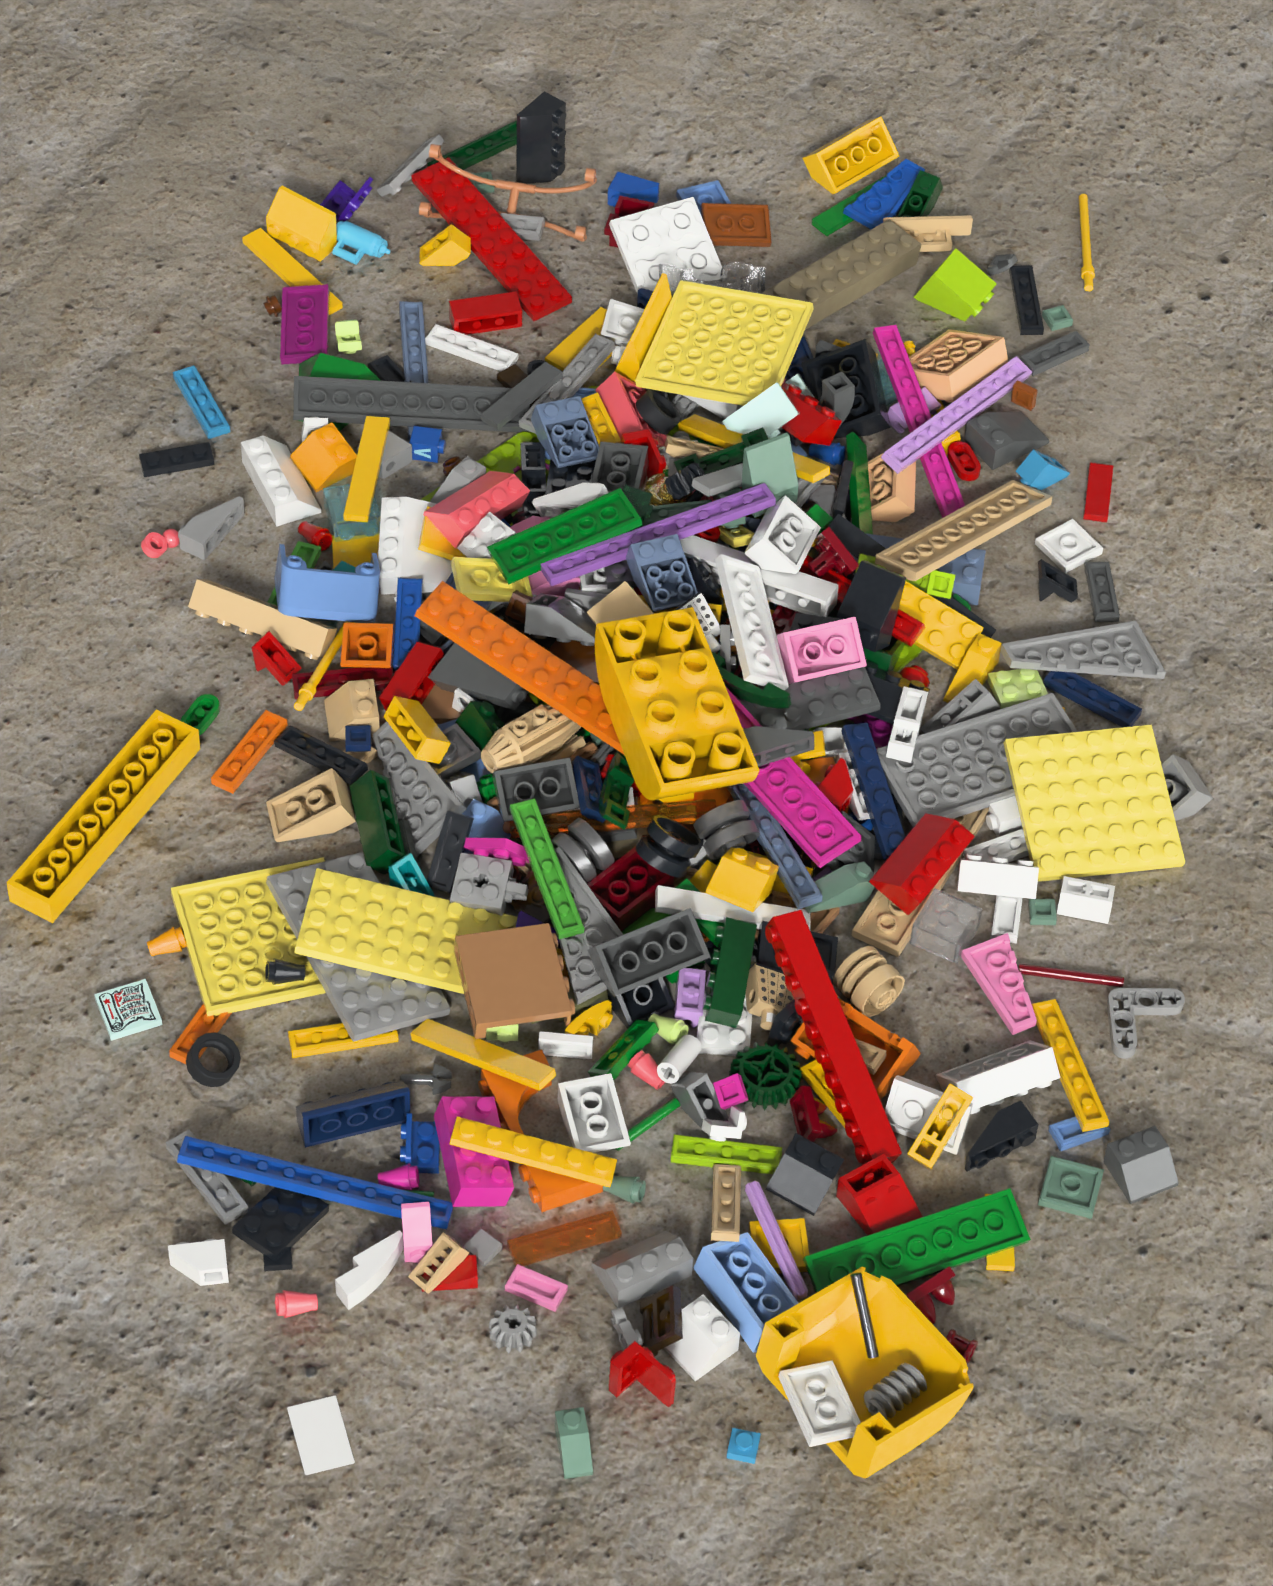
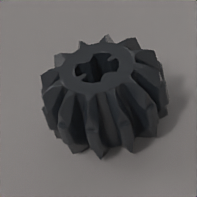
[664,463,705,500]

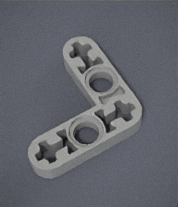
[1107,988,1185,1059]

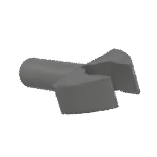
[400,1064,452,1095]

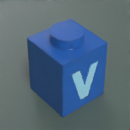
[409,426,446,463]

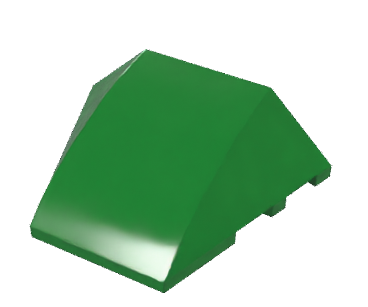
[298,353,381,431]

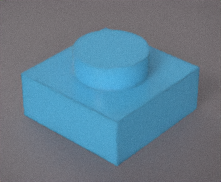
[727,1428,761,1464]

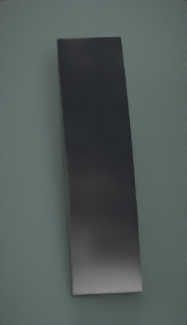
[520,442,546,517]

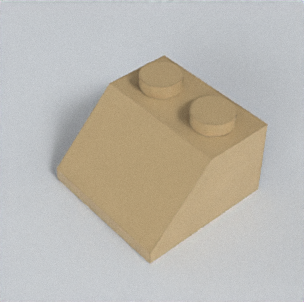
[324,679,380,741]

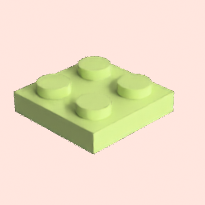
[988,669,1048,709]

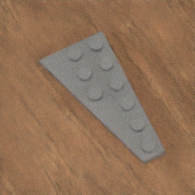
[1000,621,1166,679]
[373,721,467,857]
[554,847,623,1005]

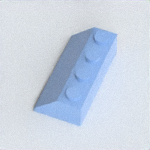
[693,1232,798,1353]

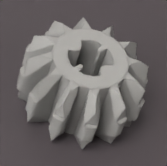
[489,1304,537,1354]

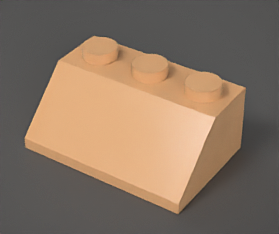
[868,453,916,522]

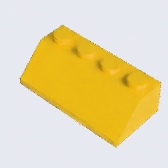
[802,116,899,194]

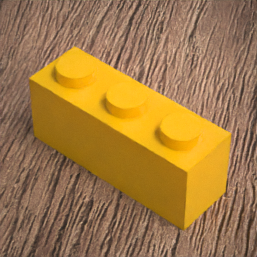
[383,696,451,764]

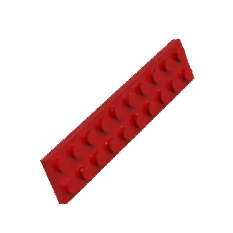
[411,157,572,321]

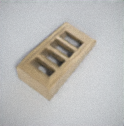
[408,1232,469,1294]

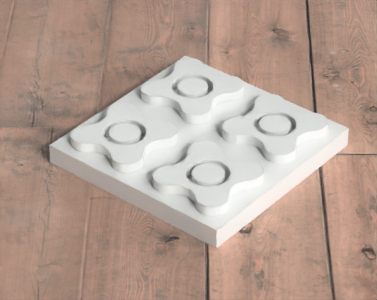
[609,197,726,296]

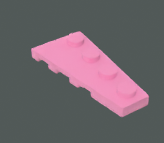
[961,933,1037,1035]

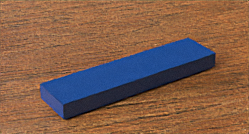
[393,578,423,671]

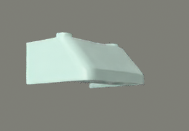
[722,374,814,439]

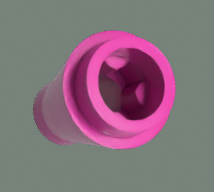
[378,1163,420,1190]

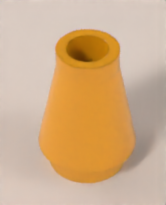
[147,927,186,957]

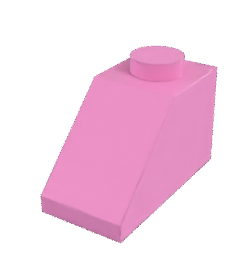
[401,1202,432,1263]

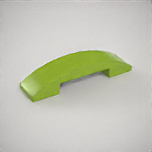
[855,554,955,599]

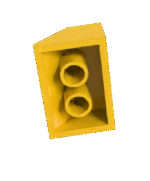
[266,185,337,262]

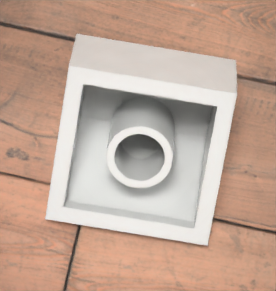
[664,1295,740,1381]

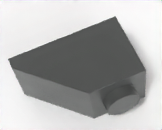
[671,1072,729,1134]

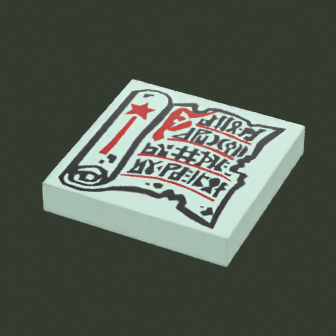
[94,979,163,1041]

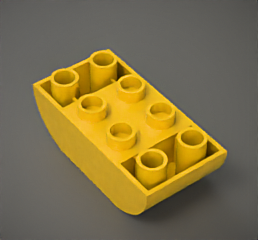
[595,607,759,800]

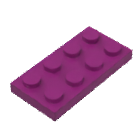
[280,284,329,365]

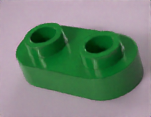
[181,694,220,736]

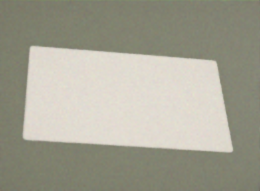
[287,1396,355,1475]

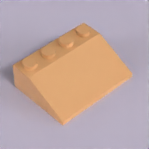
[909,329,1008,403]

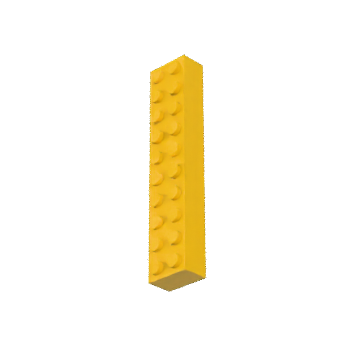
[6,709,200,923]

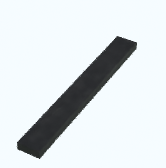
[828,514,996,638]

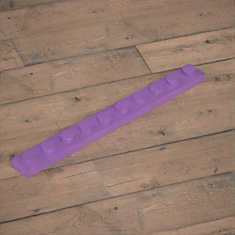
[540,483,776,586]

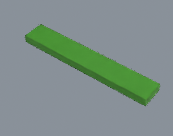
[510,798,585,939]

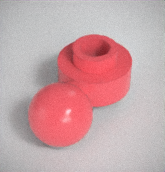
[141,529,180,558]

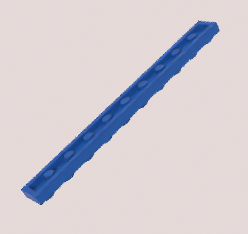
[177,1136,453,1230]

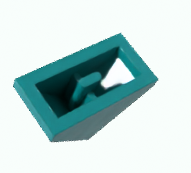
[389,853,436,897]

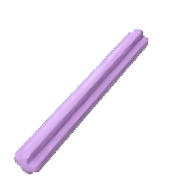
[745,1181,808,1300]

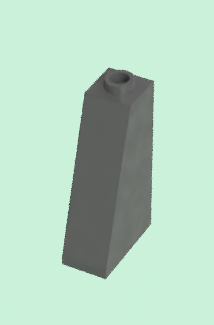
[428,643,529,710]

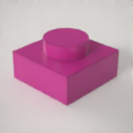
[713,1073,749,1110]

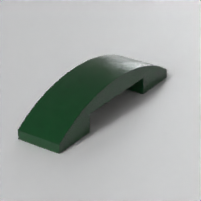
[674,427,769,475]
[711,651,791,708]
[599,752,634,830]

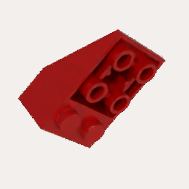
[836,1154,923,1236]

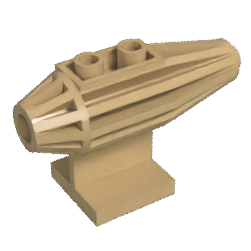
[481,704,581,773]

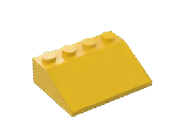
[614,273,672,383]

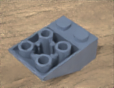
[531,396,599,468]
[626,534,698,612]

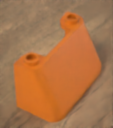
[791,994,921,1101]

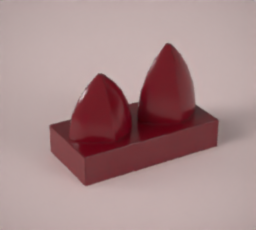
[789,1086,838,1142]
[906,1266,956,1324]

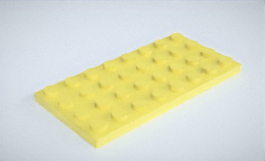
[294,868,517,994]

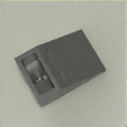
[524,593,596,646]

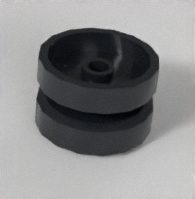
[635,815,703,878]

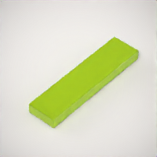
[671,1134,783,1175]

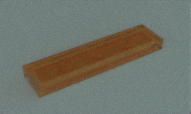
[507,1210,622,1267]

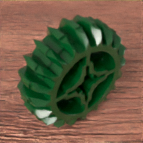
[729,1041,802,1111]

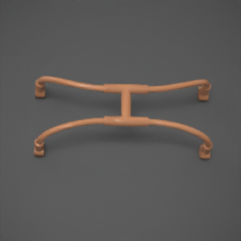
[419,144,597,242]

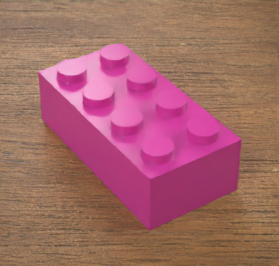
[434,1097,514,1207]

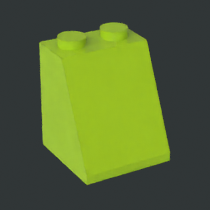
[914,248,997,322]

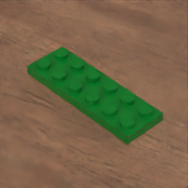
[487,488,642,585]

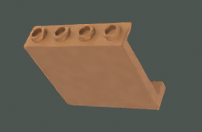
[454,923,575,1039]

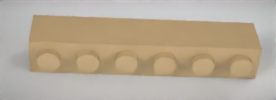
[188,579,337,660]

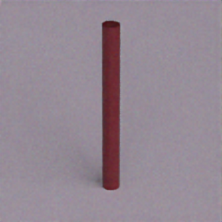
[1018,963,1124,988]

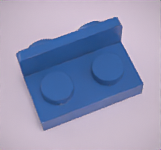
[400,1113,440,1174]

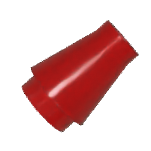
[298,521,332,551]

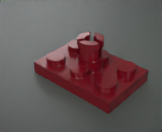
[807,527,859,578]

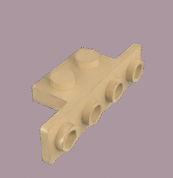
[883,215,973,252]

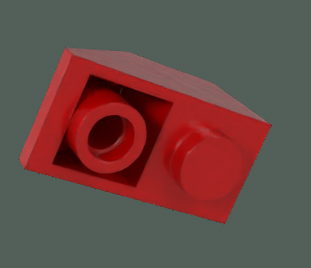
[815,758,853,812]

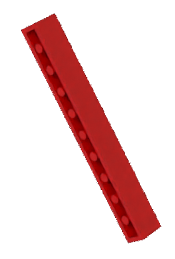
[765,910,902,1165]

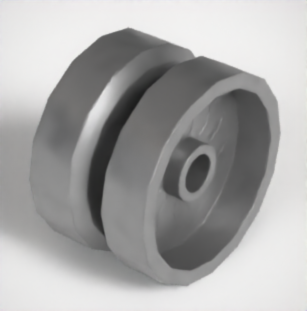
[693,800,760,859]
[551,818,614,884]

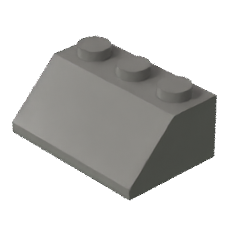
[592,1230,693,1308]

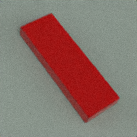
[1083,462,1114,522]

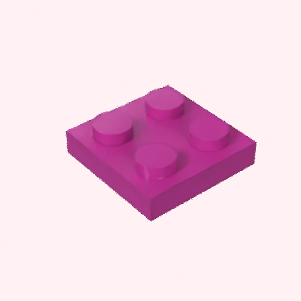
[464,838,530,866]

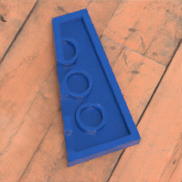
[843,159,925,229]

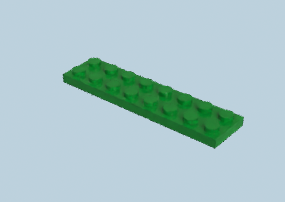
[803,1188,1031,1293]

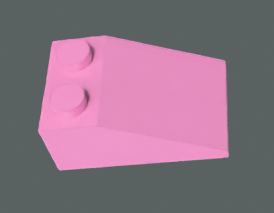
[777,617,867,684]

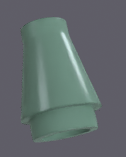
[603,1176,646,1204]

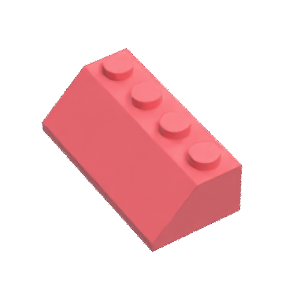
[596,372,667,447]
[423,471,530,549]

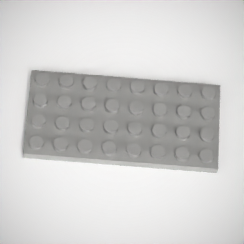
[876,693,1078,828]
[266,852,451,1042]

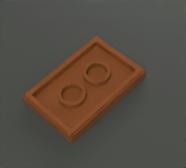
[701,203,772,247]

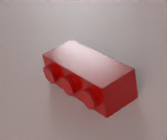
[449,291,522,335]
[379,642,445,711]

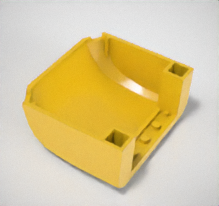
[756,1266,974,1479]

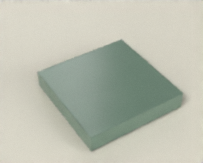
[1038,1156,1104,1219]

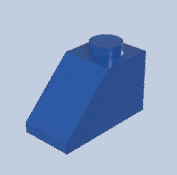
[608,172,659,207]

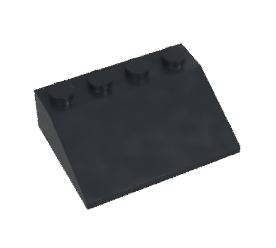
[801,339,891,439]

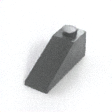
[743,726,814,767]

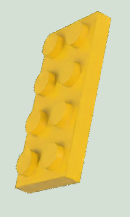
[899,581,983,670]

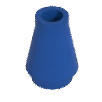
[809,443,846,466]

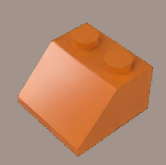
[340,623,395,668]

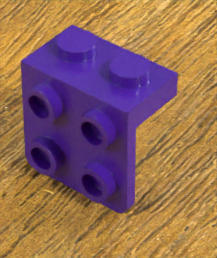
[320,177,374,224]

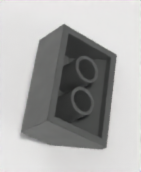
[492,757,580,822]

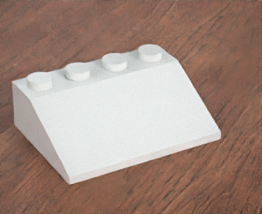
[378,497,452,595]

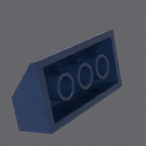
[296,1080,411,1148]

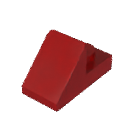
[251,631,302,686]

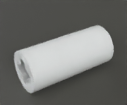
[657,1035,702,1084]

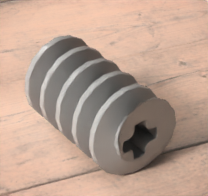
[864,1363,927,1420]

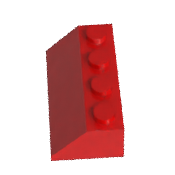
[781,378,842,446]
[869,813,975,916]

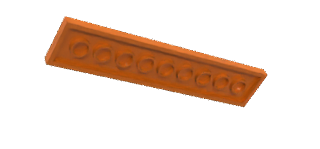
[414,581,624,754]

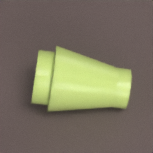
[648,1013,689,1045]

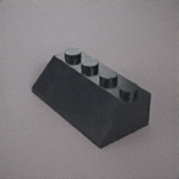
[516,91,566,184]
[865,661,930,725]

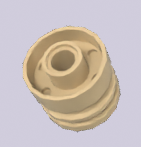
[833,946,905,1017]

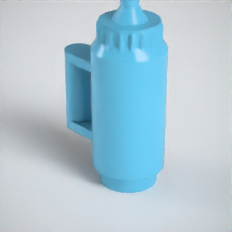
[332,221,391,265]

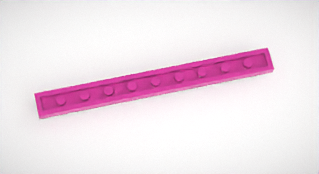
[873,325,965,518]

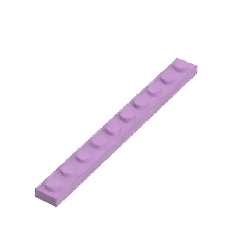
[881,356,1032,474]

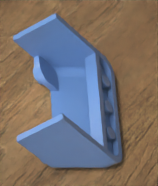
[274,544,380,623]

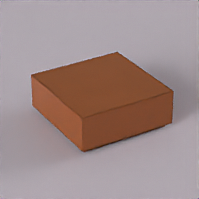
[1011,380,1038,411]

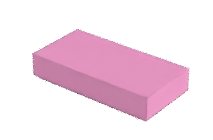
[505,1264,568,1312]

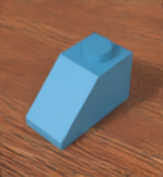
[1016,449,1070,490]

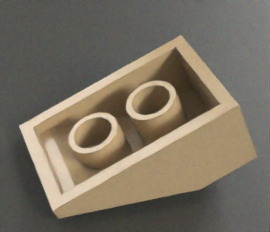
[266,768,356,842]

